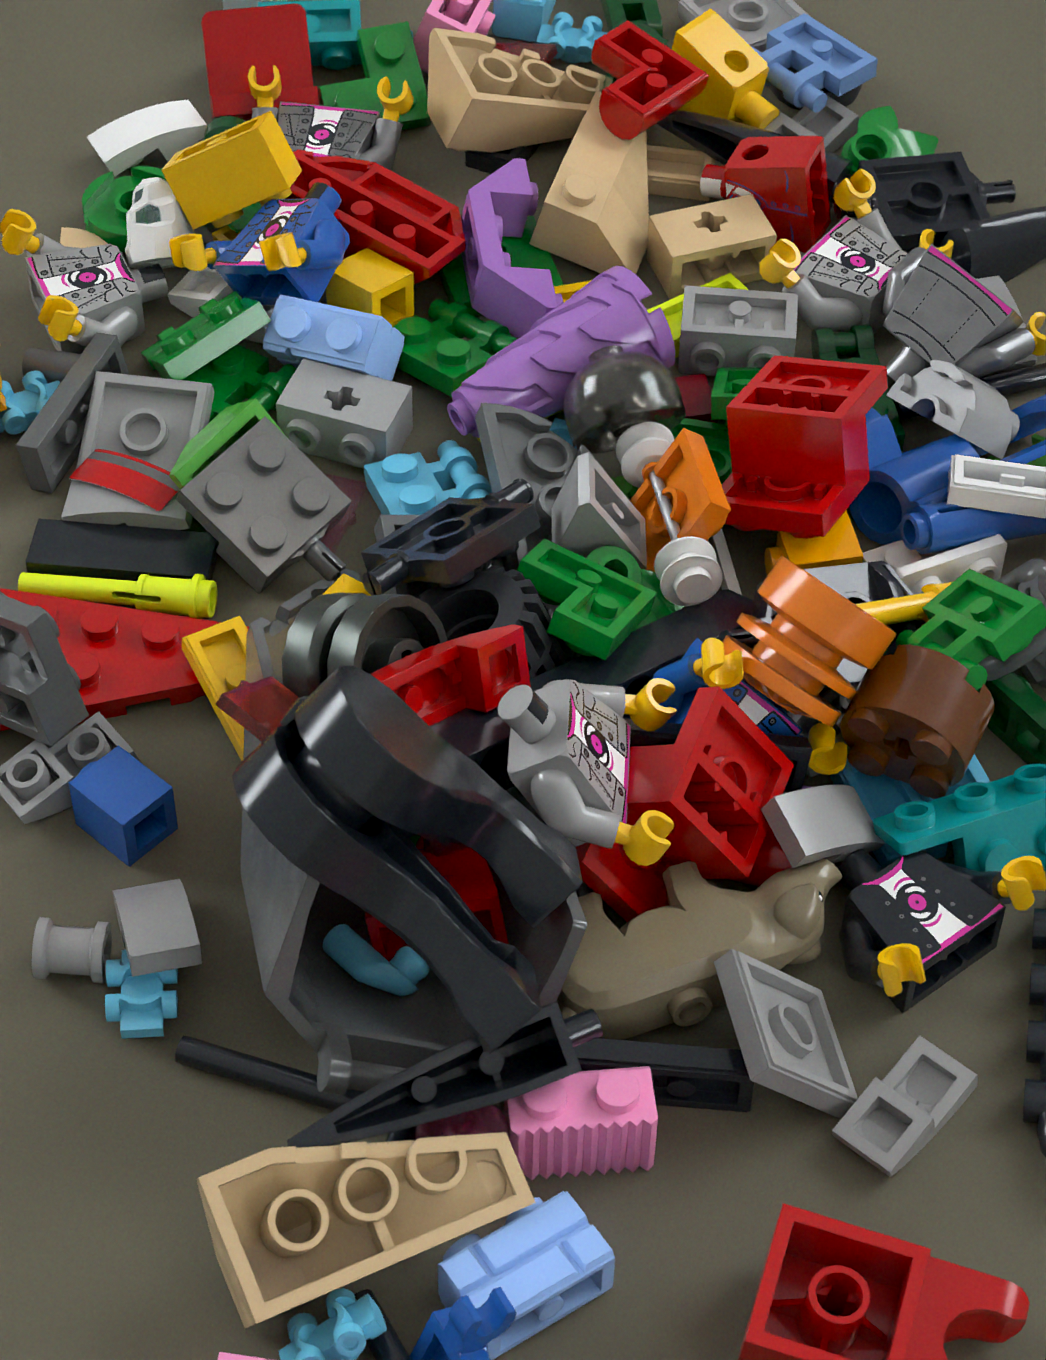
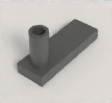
[16,333,129,493]

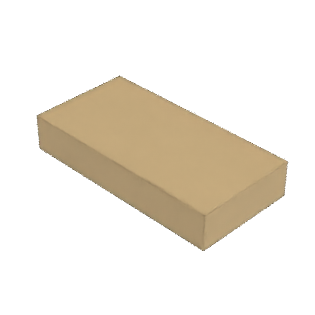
[647,145,716,201]

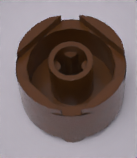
[840,645,994,799]

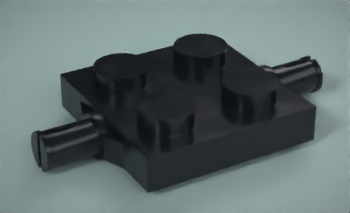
[834,152,1016,250]
[361,478,541,596]

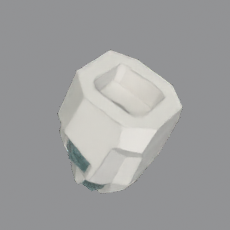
[125,177,194,269]

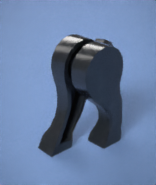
[232,665,583,1054]

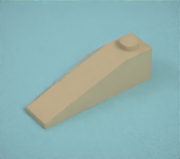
[427,28,606,152]
[530,90,649,275]
[197,1132,536,1329]

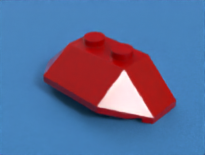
[285,149,466,285]

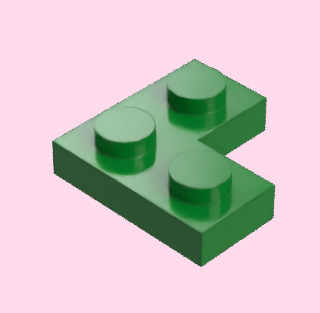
[318,21,432,130]
[517,538,658,660]

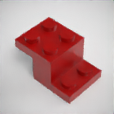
[722,355,888,539]
[576,686,794,922]

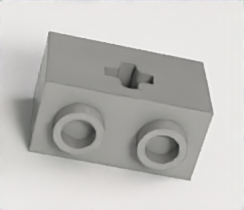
[276,358,413,468]

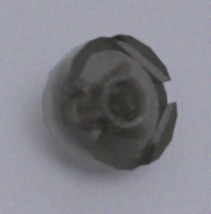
[563,345,686,454]

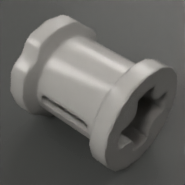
[32,917,112,983]

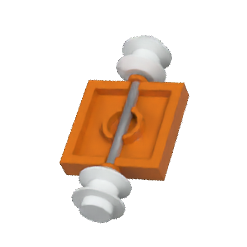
[616,422,731,606]

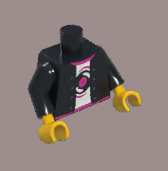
[838,849,1046,1013]

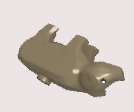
[557,859,842,1040]

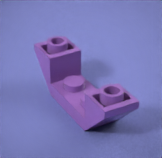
[461,158,563,338]

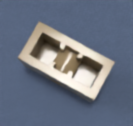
[647,194,777,299]

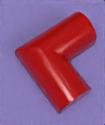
[591,20,709,140]

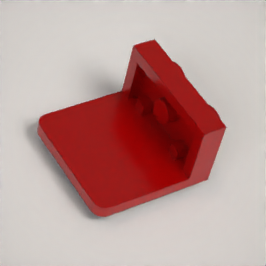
[201,4,319,121]

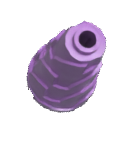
[447,266,675,438]

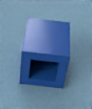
[69,745,178,867]

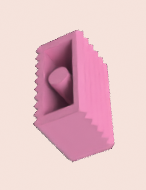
[504,1066,658,1180]

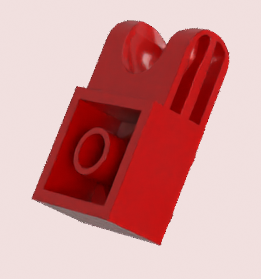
[738,1203,1030,1360]

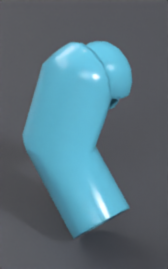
[323,924,429,996]

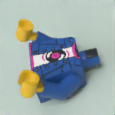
[169,182,350,305]
[653,637,847,775]

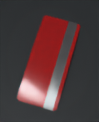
[69,449,180,511]

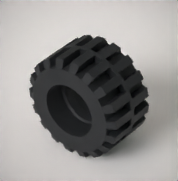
[418,566,567,711]

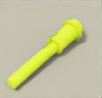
[18,572,218,619]

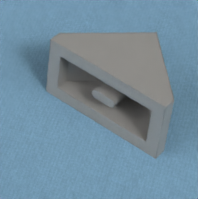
[551,452,647,569]

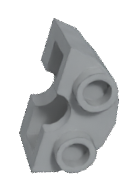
[886,359,1020,459]

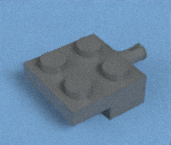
[176,416,352,594]
[0,591,89,749]

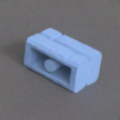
[263,295,405,381]
[438,1191,615,1360]

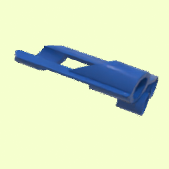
[849,394,1046,545]

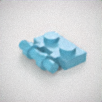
[363,440,492,515]

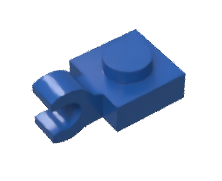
[410,1287,516,1360]

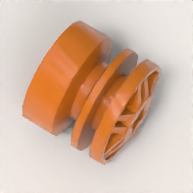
[722,555,897,727]

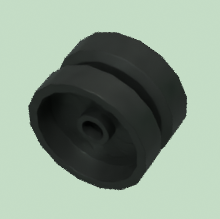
[282,593,448,707]

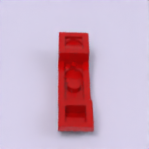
[371,624,531,727]

